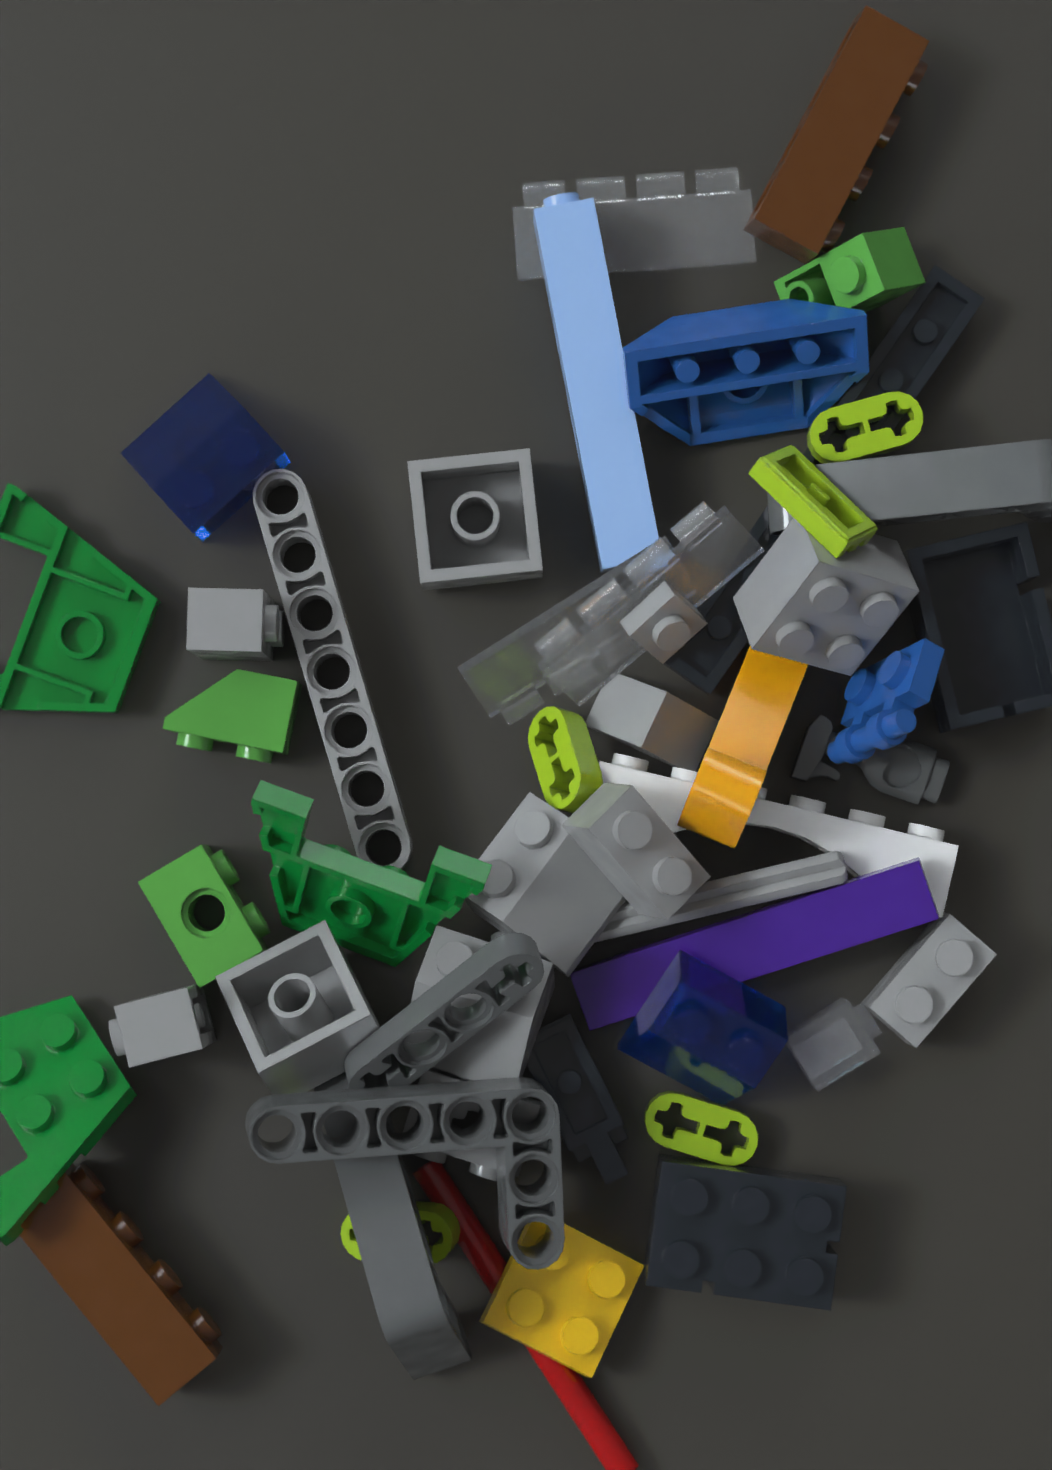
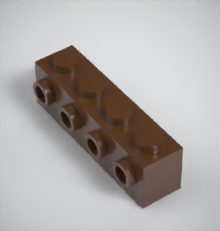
[743,5,929,264]
[19,1164,223,1407]

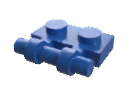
[827,638,945,764]

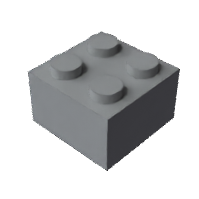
[407,448,543,591]
[733,518,919,676]
[215,920,380,1095]

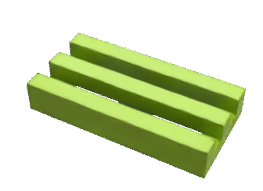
[748,445,878,559]

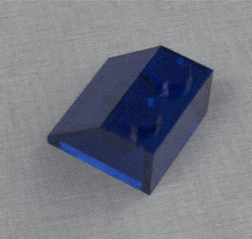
[121,373,291,542]
[617,949,788,1105]

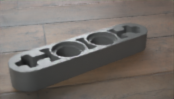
[344,932,544,1089]

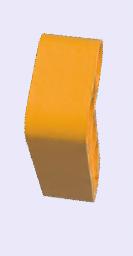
[677,646,808,849]

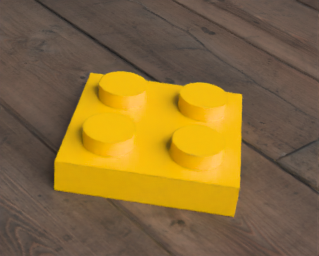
[479,1222,645,1378]

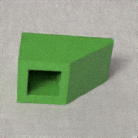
[774,227,926,312]
[163,669,302,764]

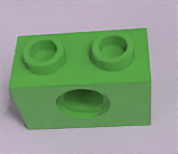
[138,844,271,988]

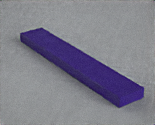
[570,857,939,1030]

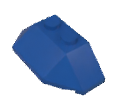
[622,298,870,446]

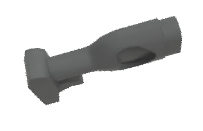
[789,715,950,805]

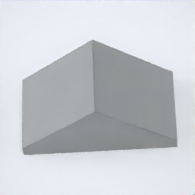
[585,670,719,771]

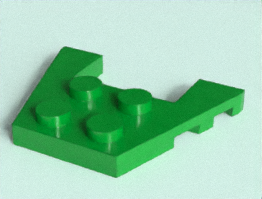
[0,483,160,714]
[251,780,492,967]
[0,995,137,1246]

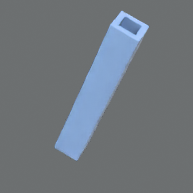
[533,192,663,573]

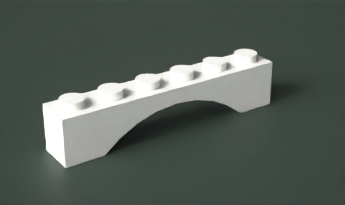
[599,753,959,917]

